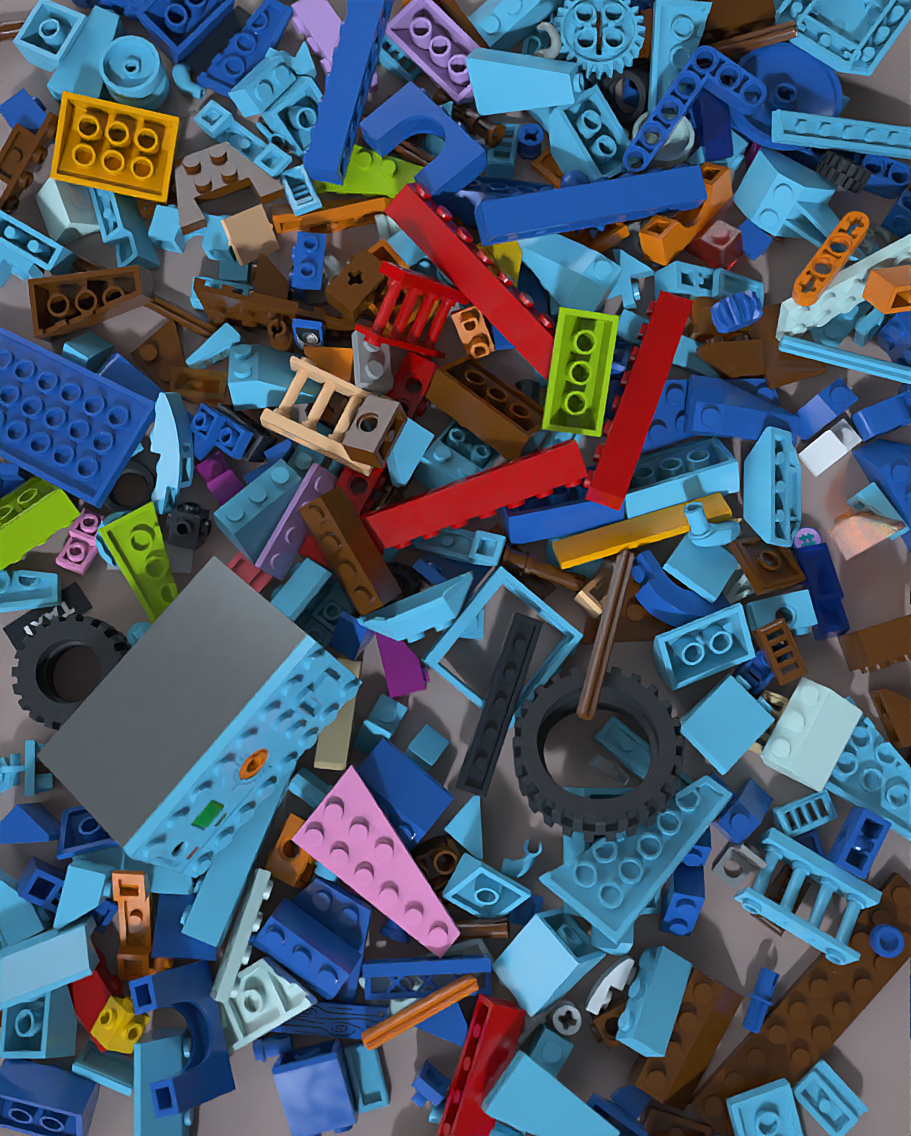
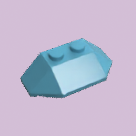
[743,426,801,547]
[357,571,474,643]

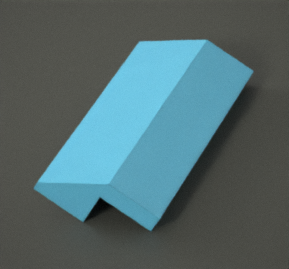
[0,914,99,1010]

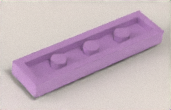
[254,463,339,581]

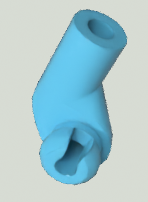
[172,63,206,100]

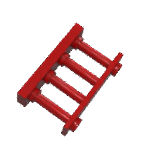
[355,260,470,360]

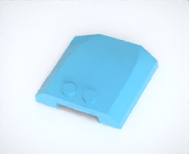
[774,0,911,76]

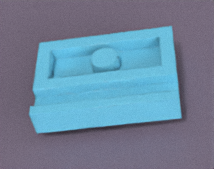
[791,1058,869,1136]

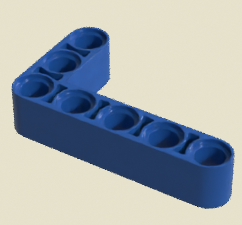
[621,45,767,175]

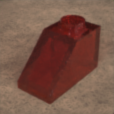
[683,220,744,270]

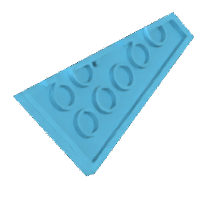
[824,696,911,842]
[539,775,732,944]

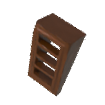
[752,617,808,686]
[750,865,811,937]

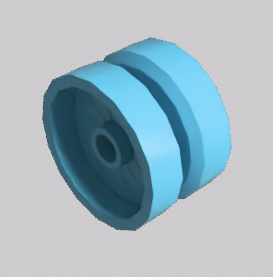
[98,35,170,111]

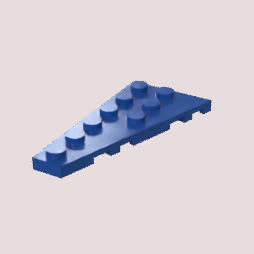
[604,379,781,456]

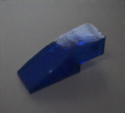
[796,542,850,641]

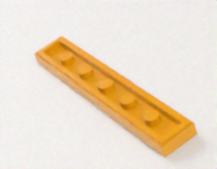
[552,492,732,570]

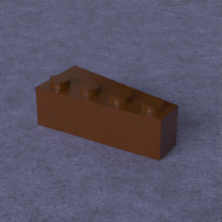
[28,265,155,343]

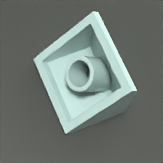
[35,177,100,245]

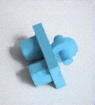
[1,740,52,797]

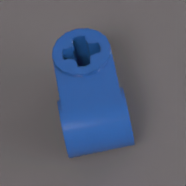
[731,642,788,697]

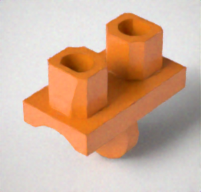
[451,304,496,359]

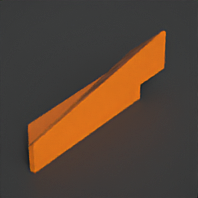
[271,196,394,235]

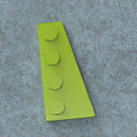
[313,144,424,198]
[98,501,178,624]

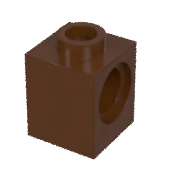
[589,996,627,1050]

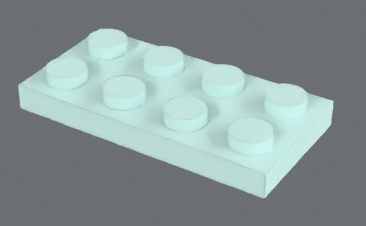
[210,868,273,1004]

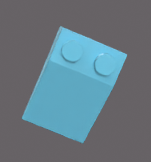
[228,344,322,411]
[0,984,77,1058]

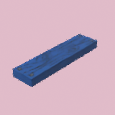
[271,1000,390,1039]

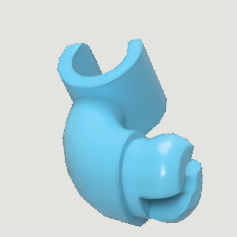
[500,838,542,877]

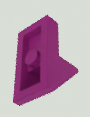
[195,451,244,506]

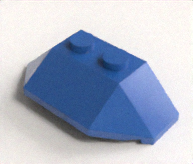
[852,438,911,552]

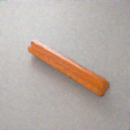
[361,973,479,1050]

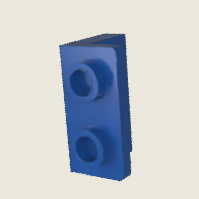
[289,232,327,301]

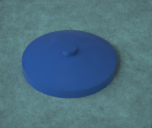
[727,42,843,151]

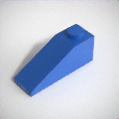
[16,856,118,934]

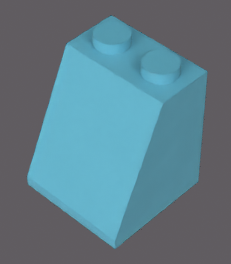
[679,673,775,775]
[491,907,606,1018]

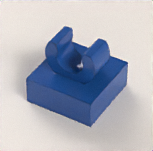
[411,1060,451,1108]

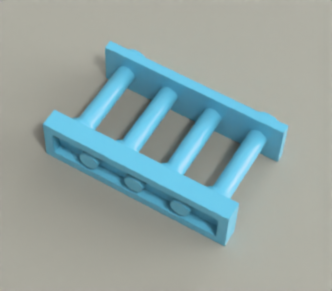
[734,827,882,965]

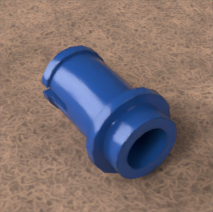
[252,1033,294,1063]

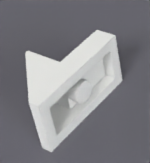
[798,418,862,477]

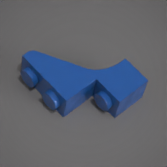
[659,826,712,937]

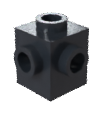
[166,502,212,551]

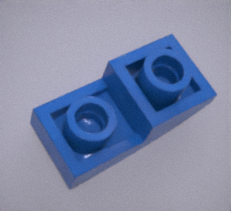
[189,402,253,460]

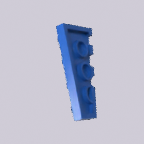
[197,0,293,100]

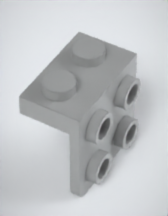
[352,330,394,406]

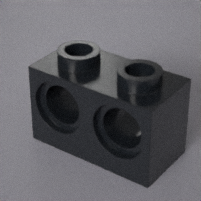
[216,403,278,463]

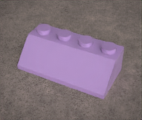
[385,0,481,105]

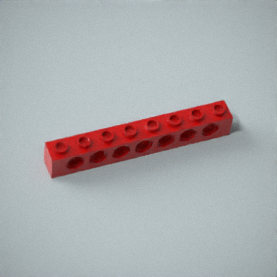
[298,351,440,573]

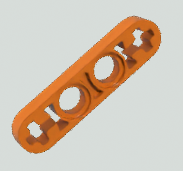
[792,211,870,306]

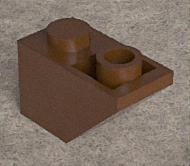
[249,253,293,301]
[696,335,765,379]

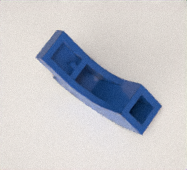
[631,549,731,628]

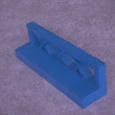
[362,953,492,1001]

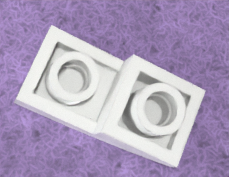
[584,955,636,1015]

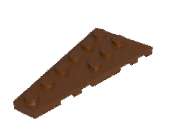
[193,277,374,342]

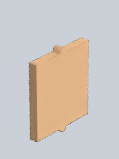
[221,204,280,266]

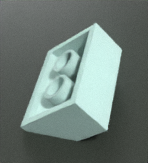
[760,677,863,793]

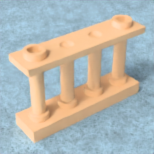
[260,356,395,477]

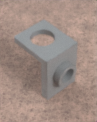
[711,842,767,890]

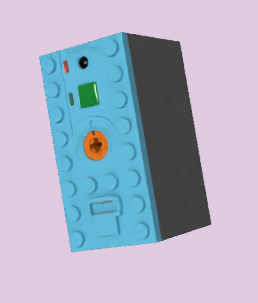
[37,556,363,878]

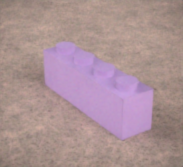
[291,0,378,95]

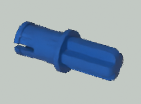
[743,967,780,1033]

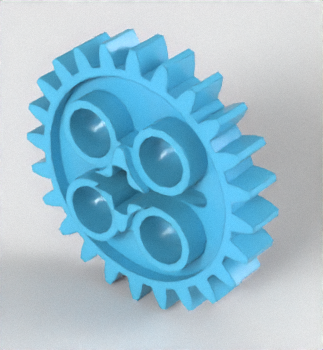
[553,0,645,79]

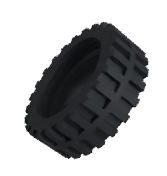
[512,666,685,842]

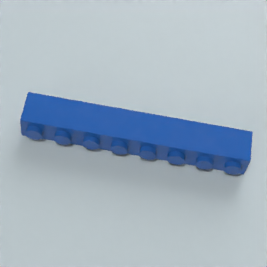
[303,0,394,185]
[474,163,707,247]

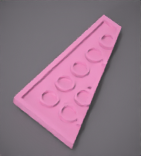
[292,763,460,959]

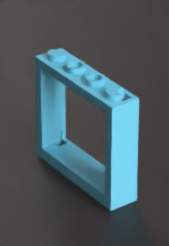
[421,566,583,730]

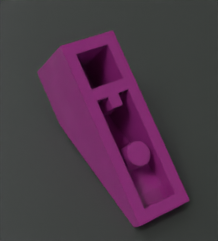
[370,610,430,699]

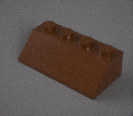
[426,354,550,461]
[297,485,402,616]
[628,966,744,1111]

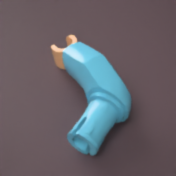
[683,502,742,547]

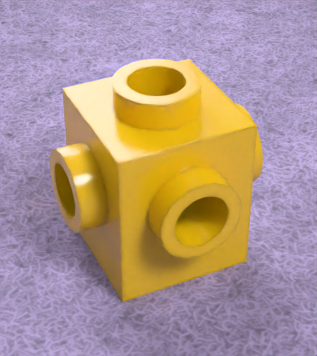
[90,996,151,1054]

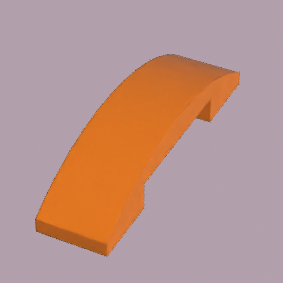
[112,870,154,981]

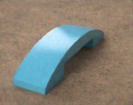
[193,99,292,179]
[407,526,506,566]

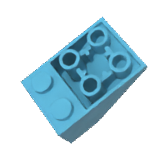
[413,419,501,489]

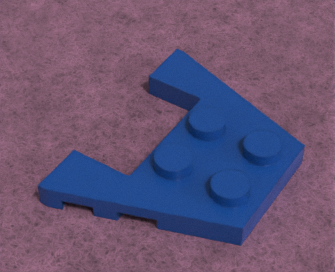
[248,876,373,1002]

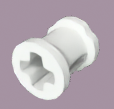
[550,999,581,1035]

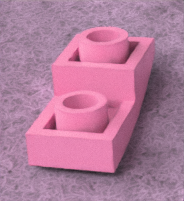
[56,508,106,576]

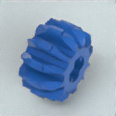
[710,290,763,333]

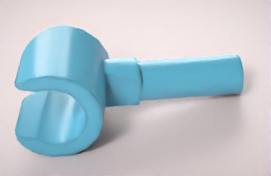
[256,121,285,148]

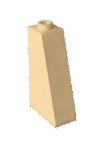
[314,654,363,771]

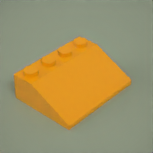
[50,91,182,204]

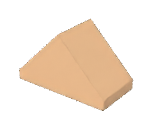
[574,568,612,619]

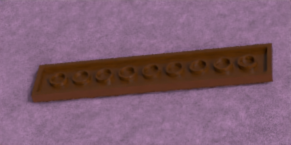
[689,872,911,1136]

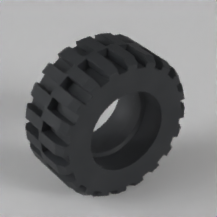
[11,614,132,730]

